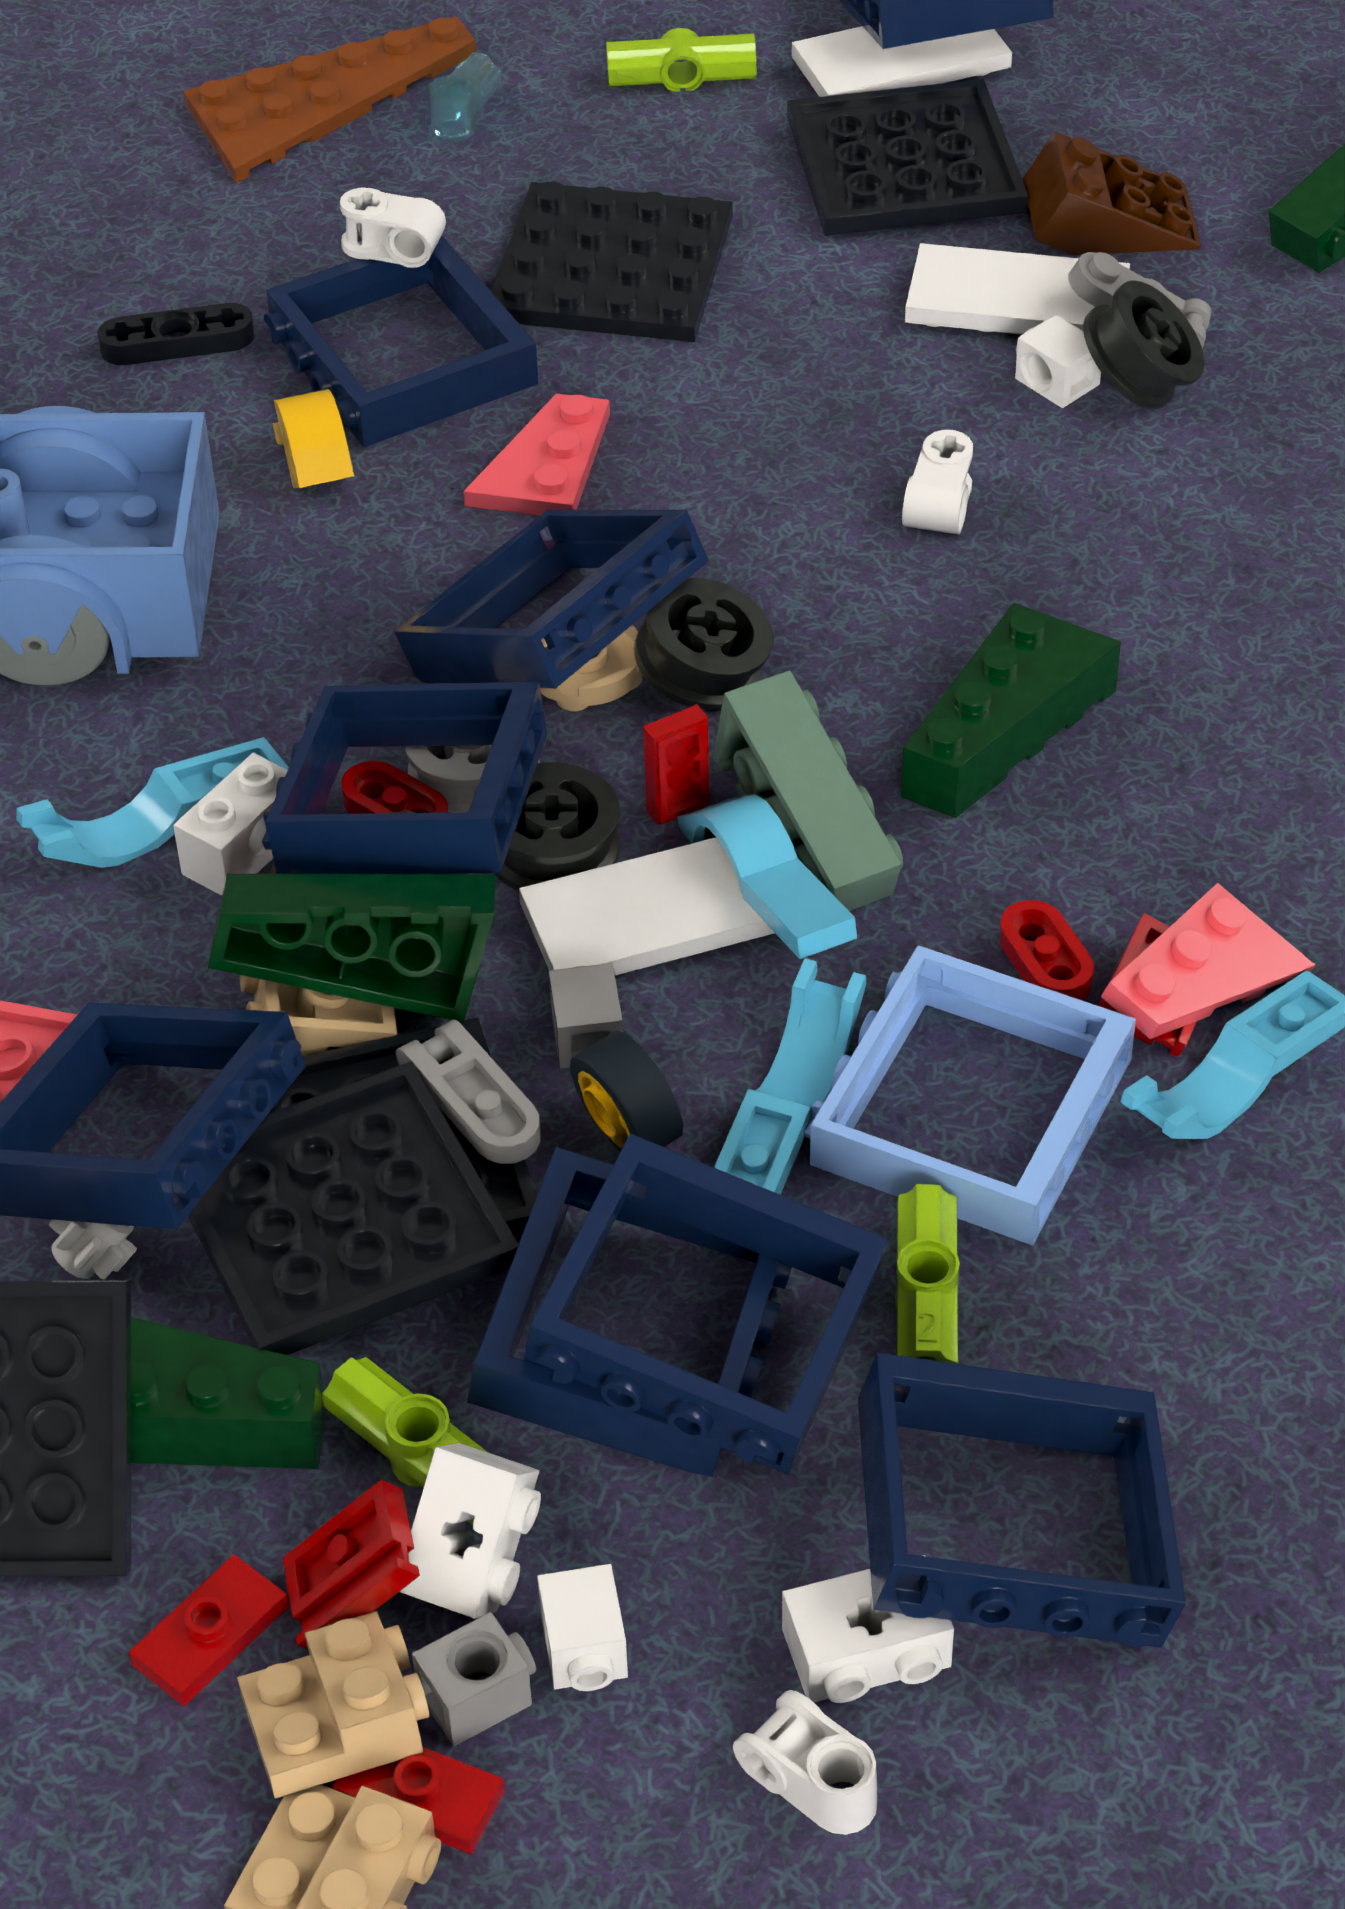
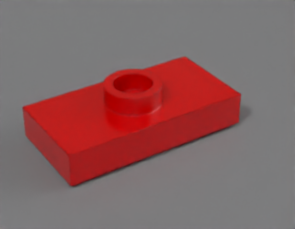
[643,704,710,825]
[129,1554,289,1706]
[332,1747,505,1855]

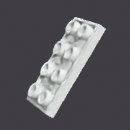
[792,26,1012,97]
[905,243,1130,334]
[519,837,775,976]

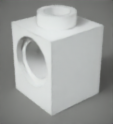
[1015,314,1101,408]
[537,1564,628,1691]

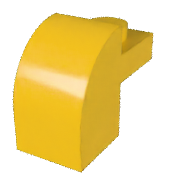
[272,389,354,488]

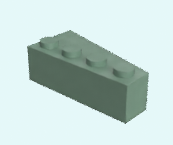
[713,670,903,911]

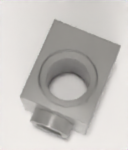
[548,963,623,1068]
[412,1612,536,1747]

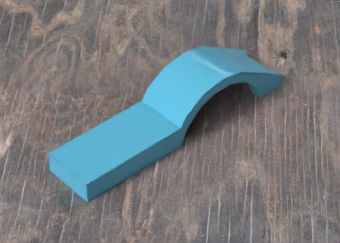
[16,737,289,868]
[677,794,857,959]
[714,958,866,1195]
[1121,970,1345,1139]

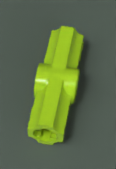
[606,28,757,92]
[895,1184,960,1364]
[322,1357,487,1526]

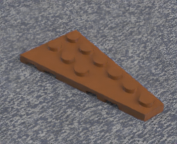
[183,16,476,183]

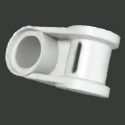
[340,188,446,268]
[902,430,973,535]
[733,1690,877,1835]

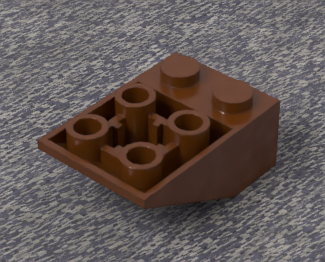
[1023,131,1201,256]

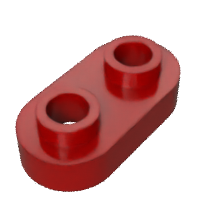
[341,760,449,814]
[1000,900,1094,1001]

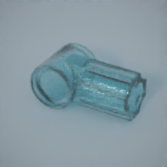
[428,52,501,142]

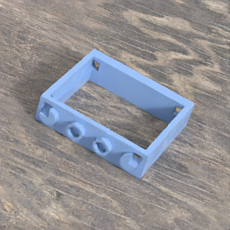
[804,945,1136,1246]

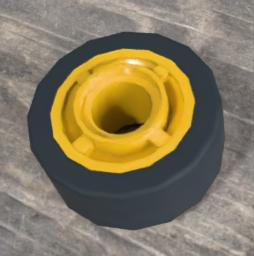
[570,1030,684,1152]

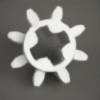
[48,1220,137,1280]

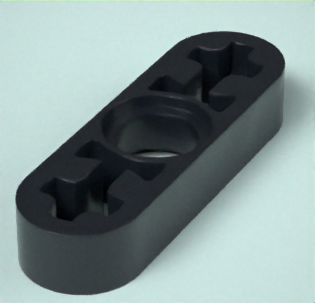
[97,303,255,365]

